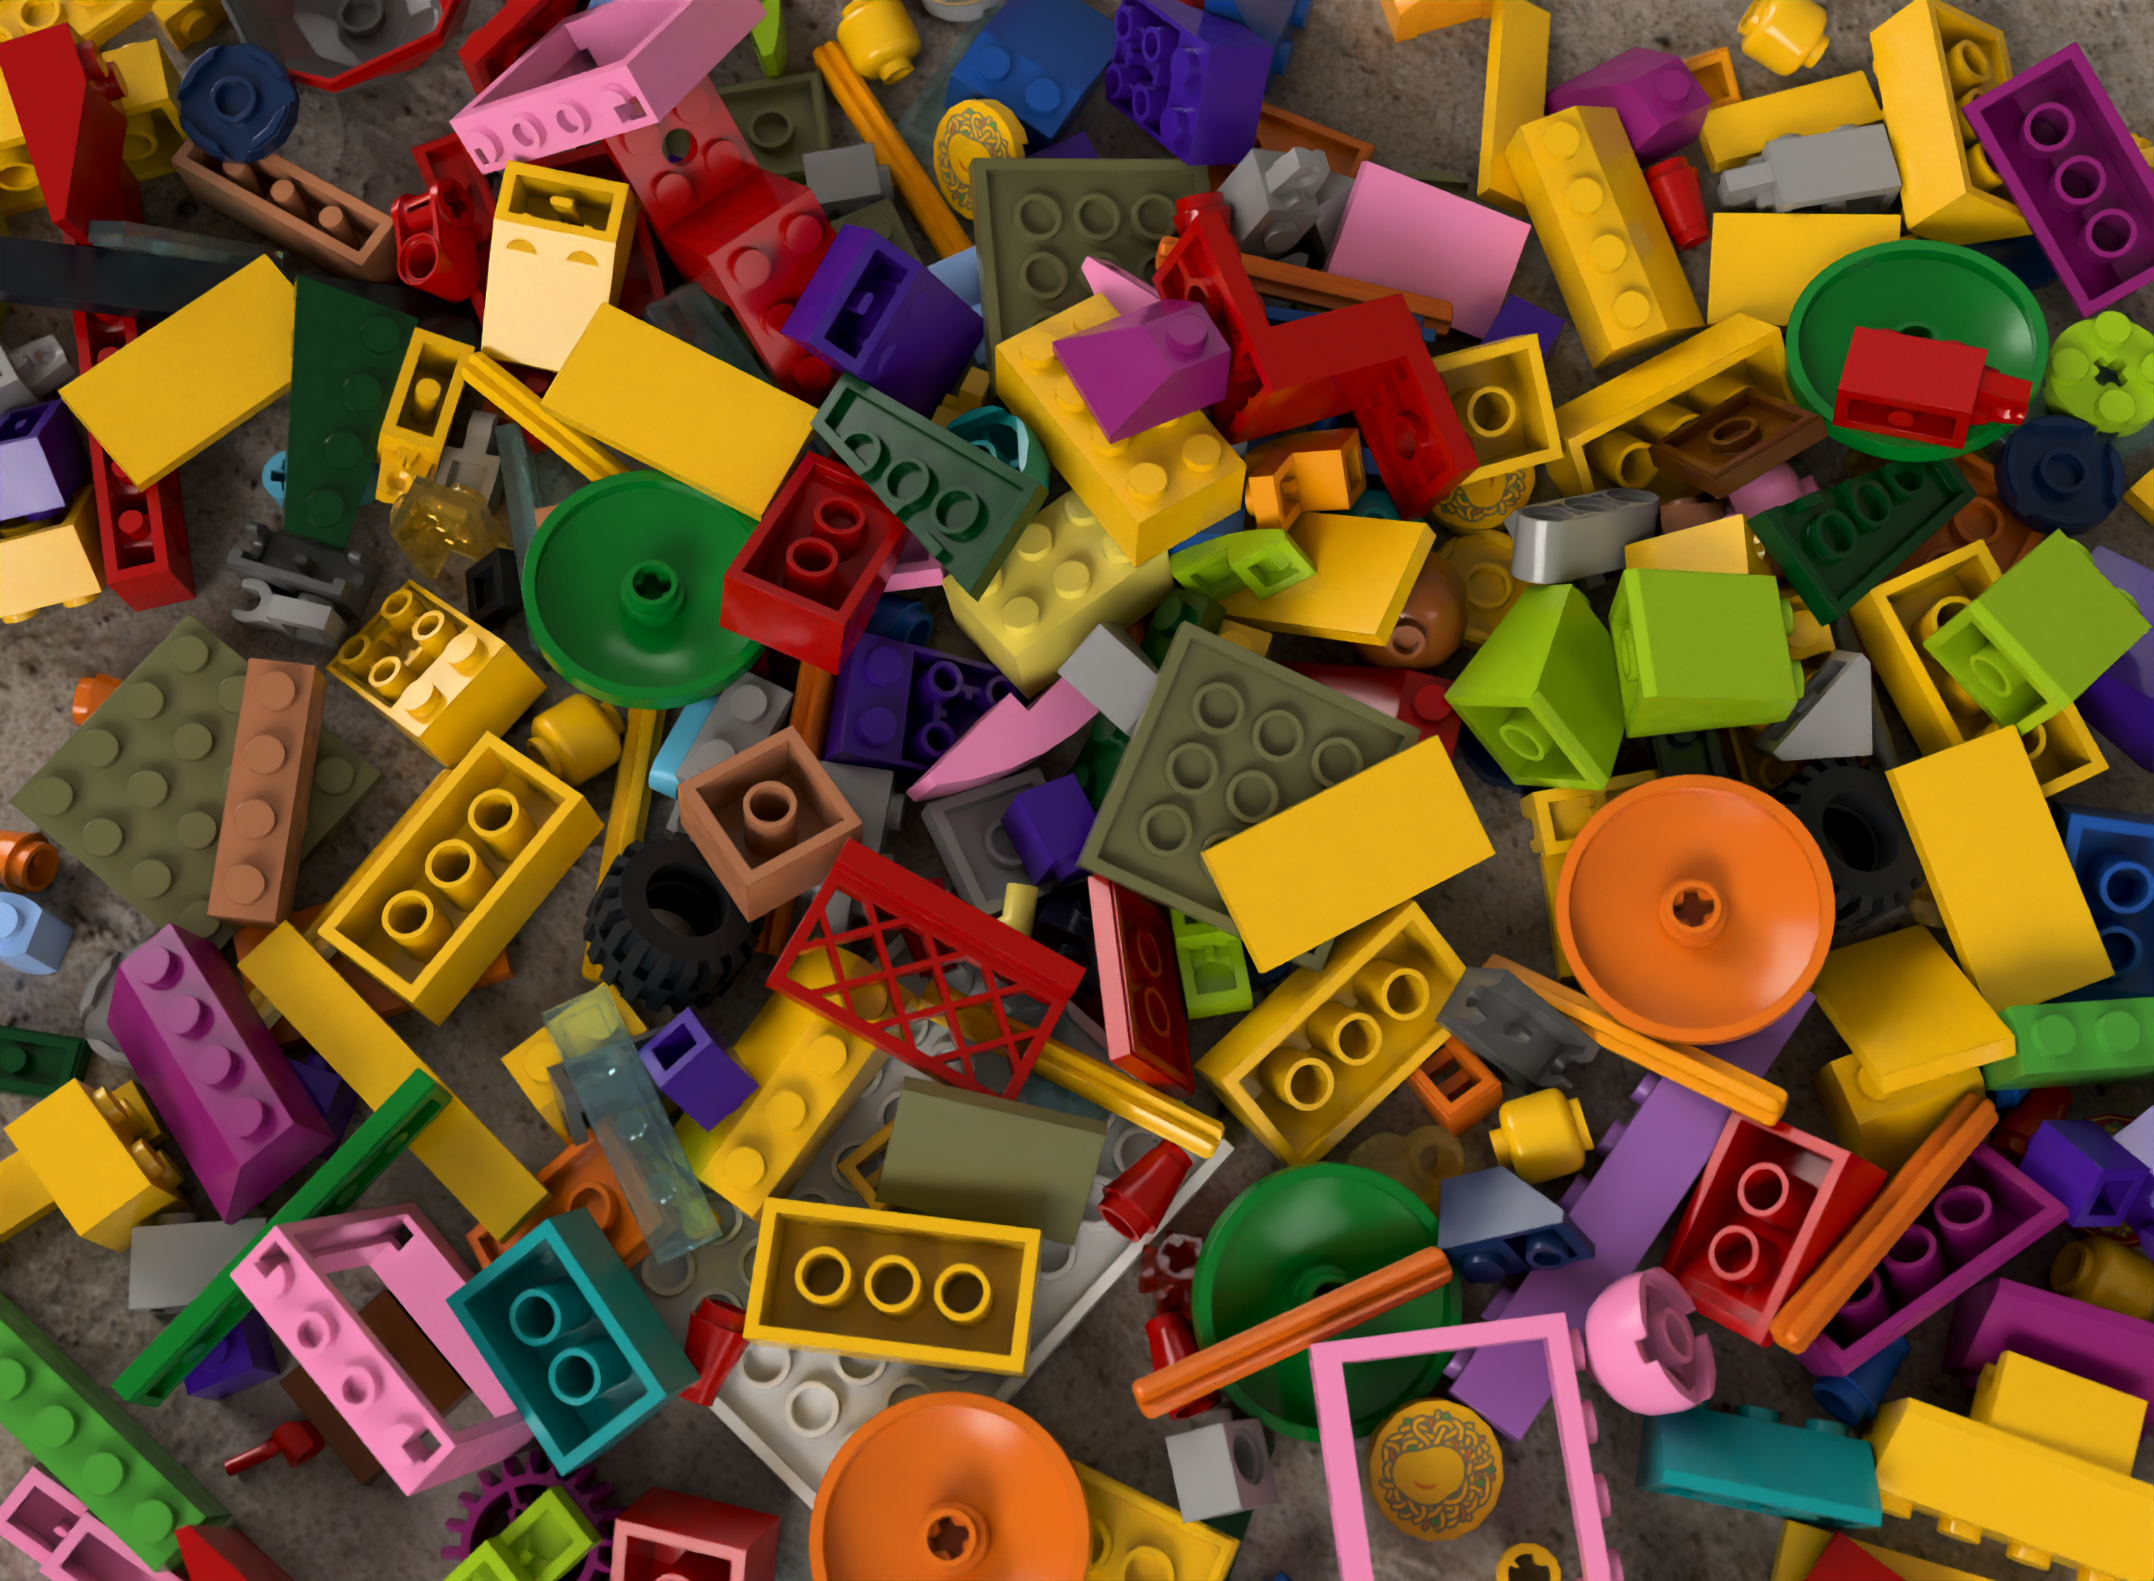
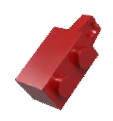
[1832,326,2033,450]

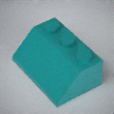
[1635,1399,1883,1530]

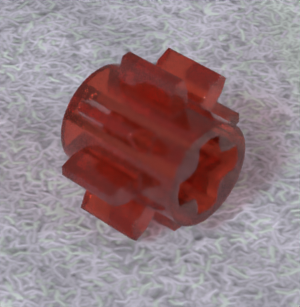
[1137,1229,1203,1319]

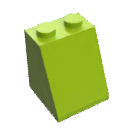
[1922,528,2152,737]
[1608,568,1804,738]
[1443,584,1625,791]

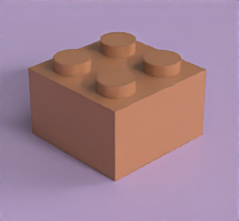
[677,725,863,923]

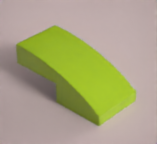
[749,0,787,79]
[1169,529,1317,602]
[1168,907,1253,1020]
[443,1484,603,1581]

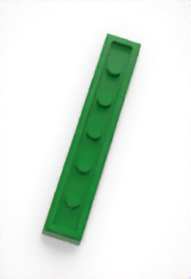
[111,1067,453,1408]

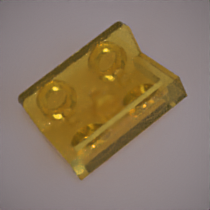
[389,475,514,580]

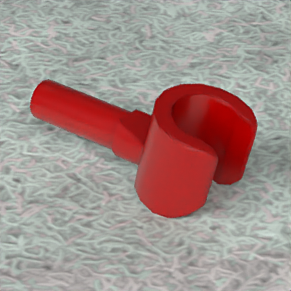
[224,1420,326,1476]

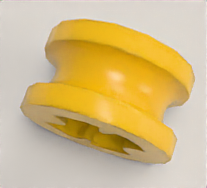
[1496,1543,1561,1581]

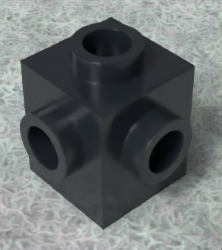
[1032,885,1100,999]

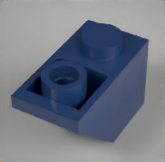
[1438,1166,1595,1284]

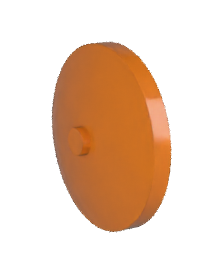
[1556,775,1835,1046]
[809,1391,1094,1581]

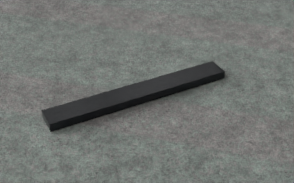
[0,236,483,353]

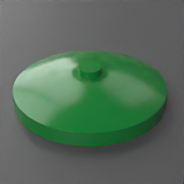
[1785,240,2049,462]
[522,470,767,710]
[1191,1161,1463,1443]

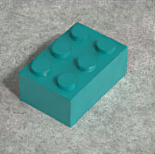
[445,1207,701,1477]

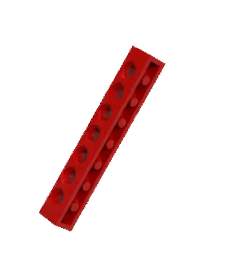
[62,159,196,612]

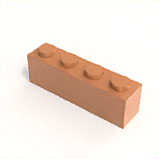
[170,137,400,285]
[207,657,328,930]

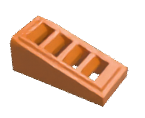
[1404,1035,1503,1140]

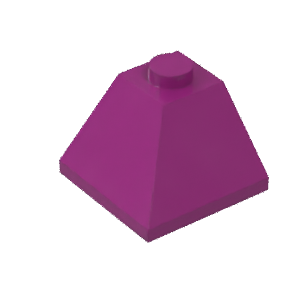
[1544,47,1712,169]
[1052,298,1231,444]

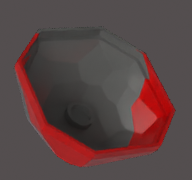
[221,0,471,96]

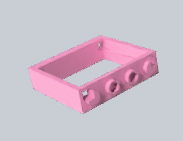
[449,0,767,175]
[230,1201,540,1497]
[1308,1312,1624,1581]

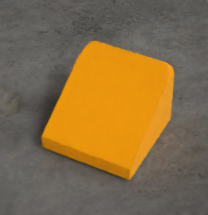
[1682,46,1742,110]

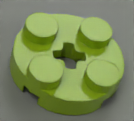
[2042,311,2154,437]

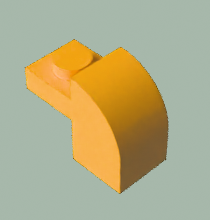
[1244,428,1367,532]

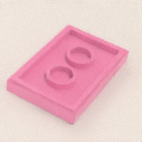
[1322,161,1532,341]

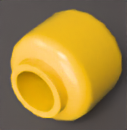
[836,0,922,85]
[1737,0,1830,76]
[526,693,625,787]
[1489,1088,1595,1185]
[2049,1234,2154,1322]

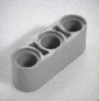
[1511,488,1660,584]

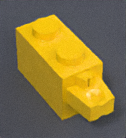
[375,327,475,510]

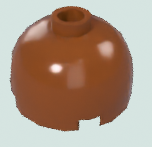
[1348,551,1469,674]

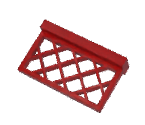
[765,837,1087,1101]

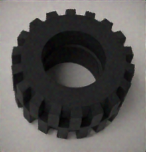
[1768,757,1926,937]
[583,832,765,1014]

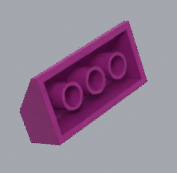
[1961,41,2154,320]
[106,922,337,1225]
[1785,1141,2070,1376]
[1941,1277,2154,1443]

